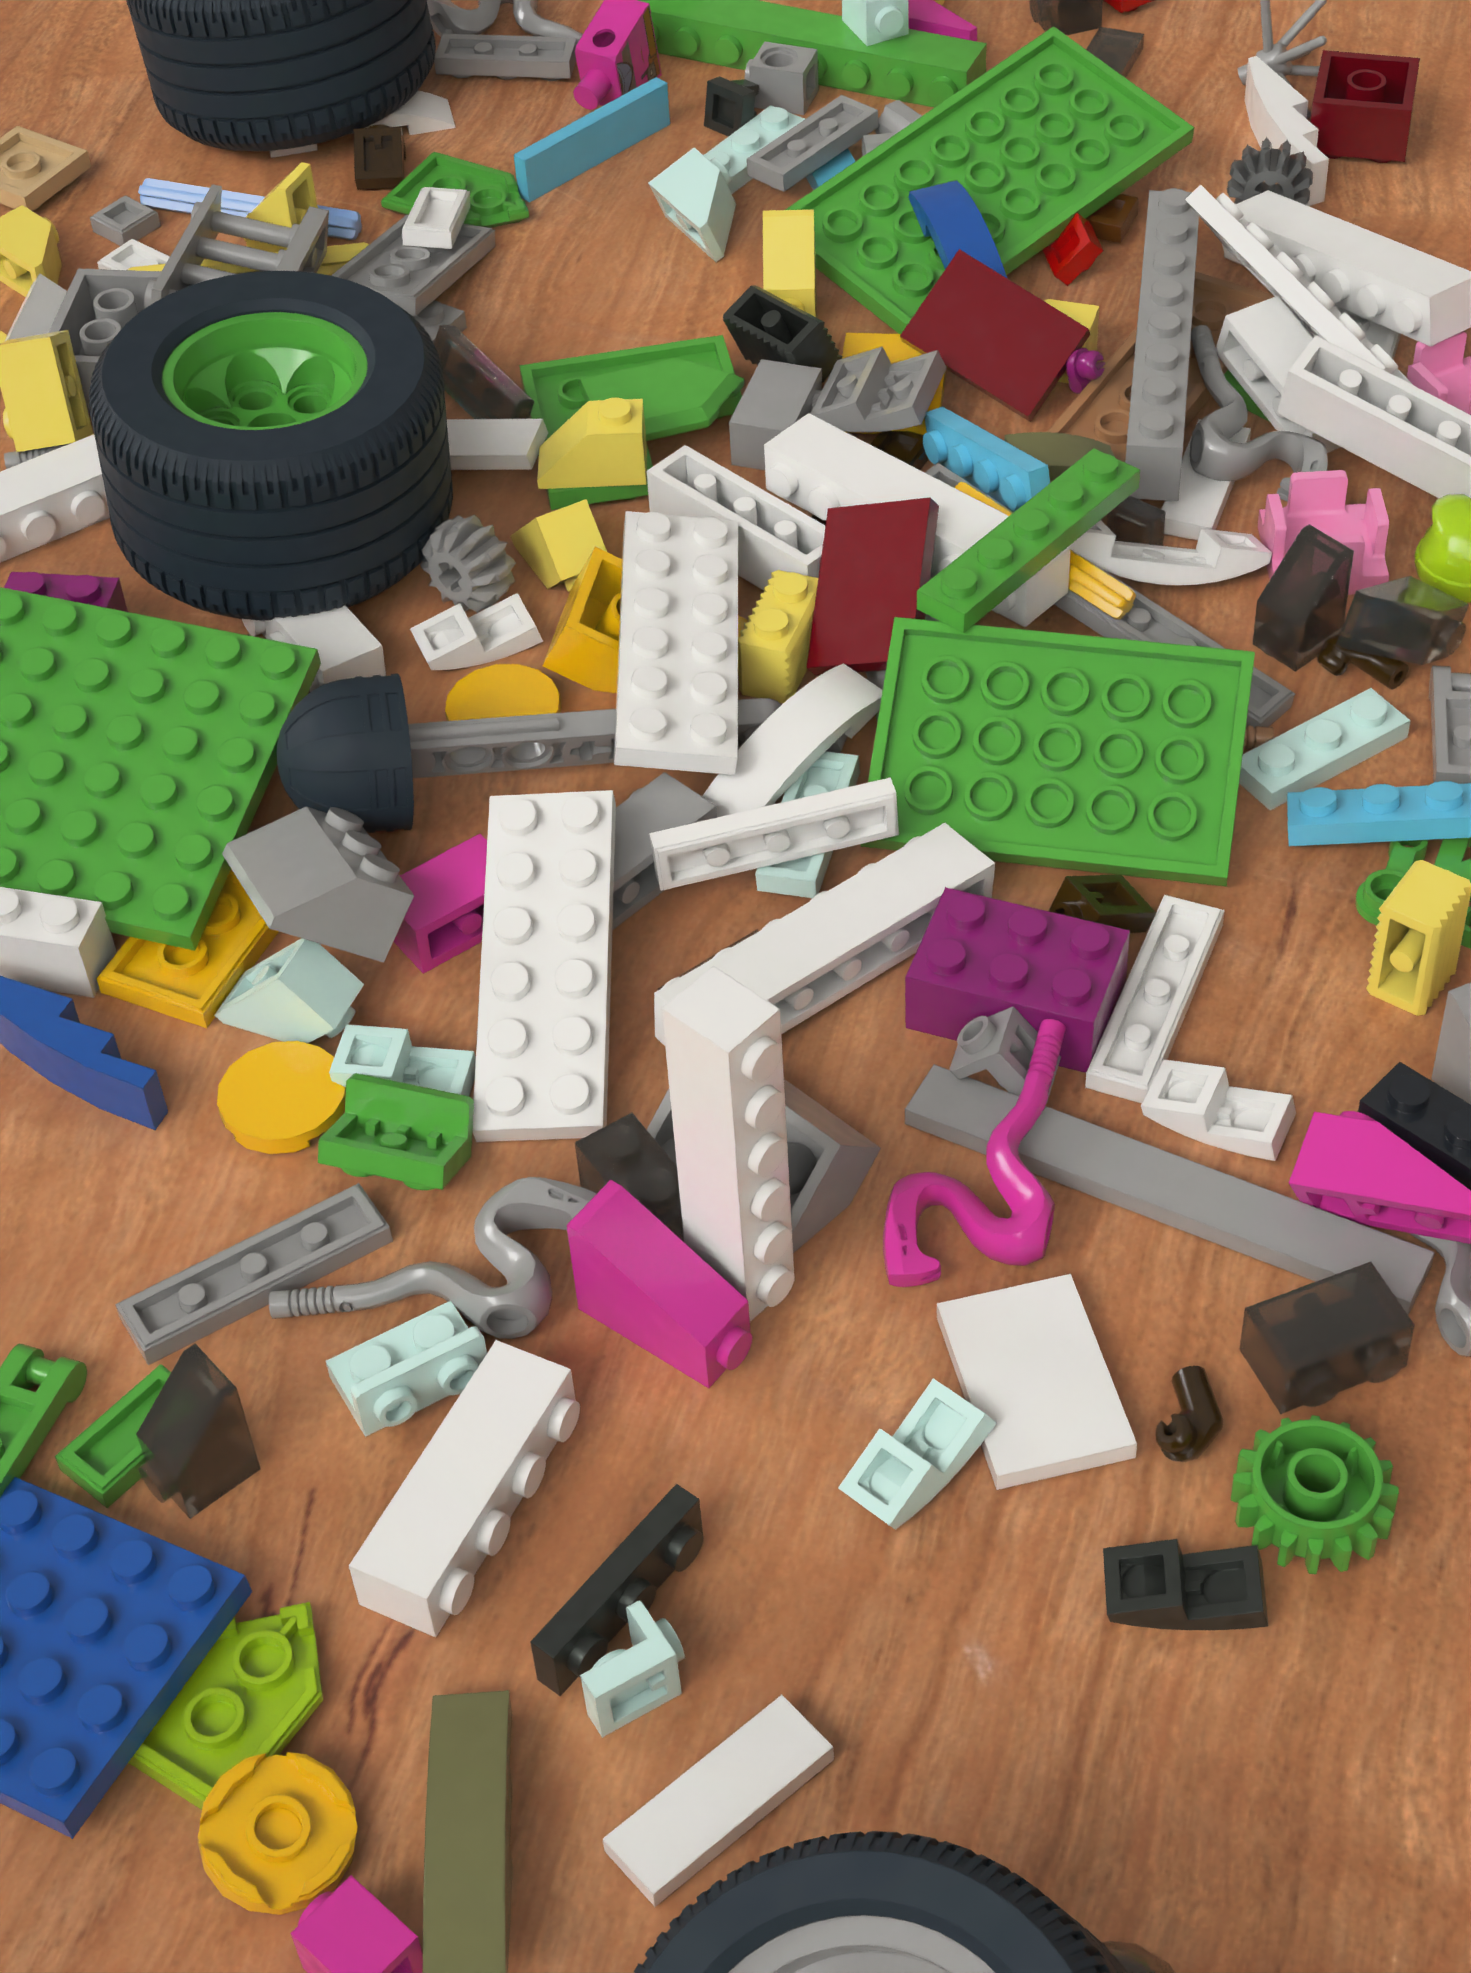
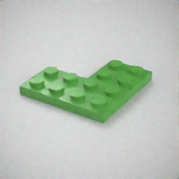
[519,335,742,510]

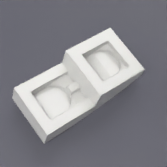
[410,593,543,670]
[1141,1059,1296,1161]

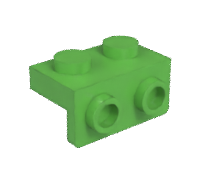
[318,1073,474,1190]

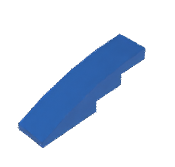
[0,976,168,1130]

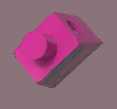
[573,0,662,110]

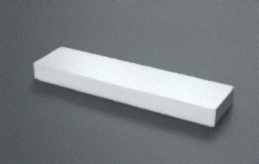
[649,777,899,891]
[1085,895,1225,1103]

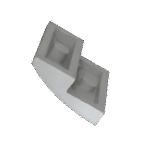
[810,346,947,432]

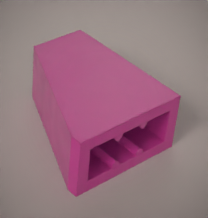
[566,1180,753,1389]

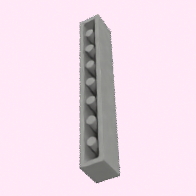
[1125,188,1199,501]

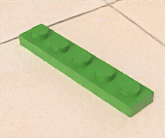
[917,448,1140,633]

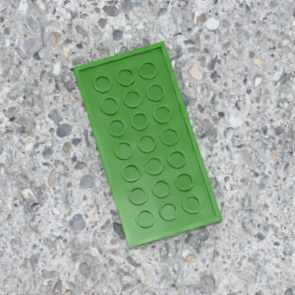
[785,26,1195,334]

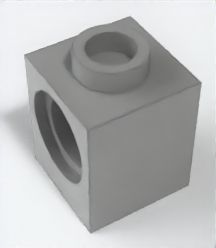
[745,41,819,115]

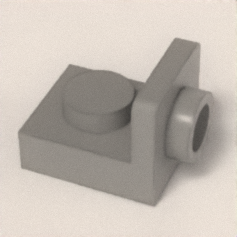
[950,1006,1061,1104]

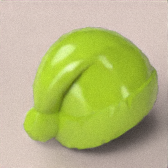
[1414,494,1471,603]

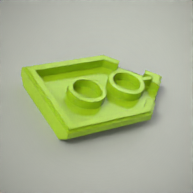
[128,1602,323,1810]

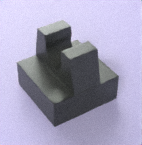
[704,76,759,136]

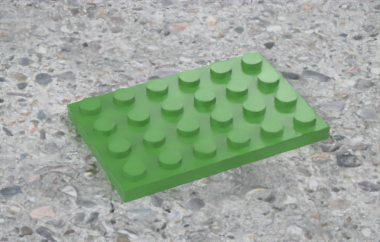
[860,617,1255,887]

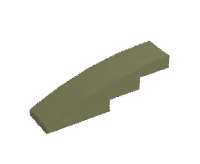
[423,1690,513,1973]

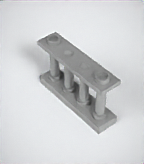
[144,184,329,308]

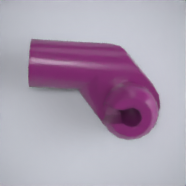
[1066,348,1106,394]

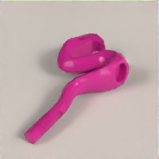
[883,1019,1066,1287]

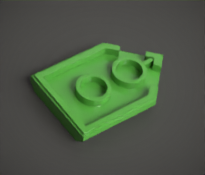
[381,152,529,228]
[579,358,745,441]

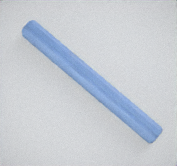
[138,178,362,240]

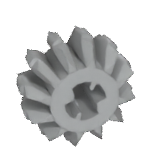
[420,515,516,613]

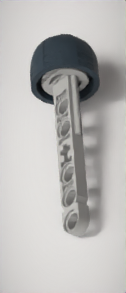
[277,674,781,833]

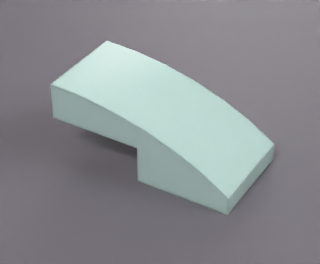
[329,1024,476,1096]
[838,1378,996,1530]

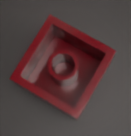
[1310,50,1420,163]

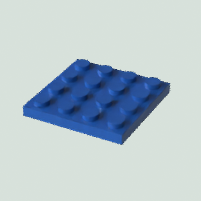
[0,1477,252,1839]

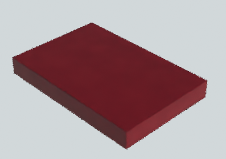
[900,249,1091,422]
[806,497,939,675]

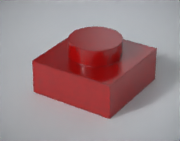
[1042,213,1104,286]

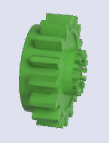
[1231,1415,1399,1574]

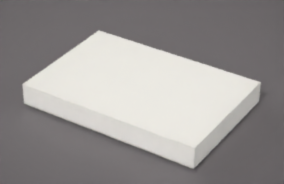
[937,1274,1137,1490]

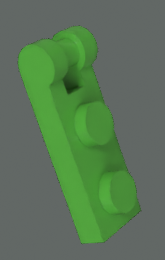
[0,1343,87,1497]

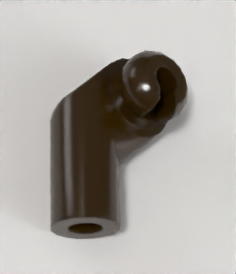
[1317,634,1409,689]
[1155,1366,1223,1462]

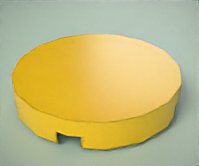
[445,664,561,721]
[217,1041,346,1154]
[198,1752,358,1915]

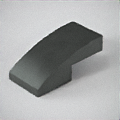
[1103,1539,1268,1630]

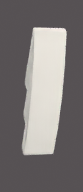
[1244,56,1329,206]

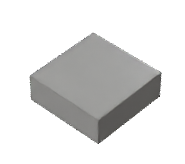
[90,196,161,246]

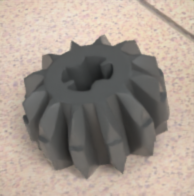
[1227,137,1313,205]

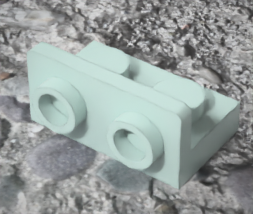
[326,1301,487,1437]

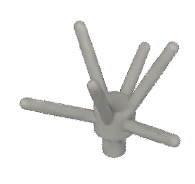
[1238,0,1327,119]

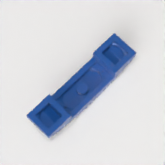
[908,180,1007,278]

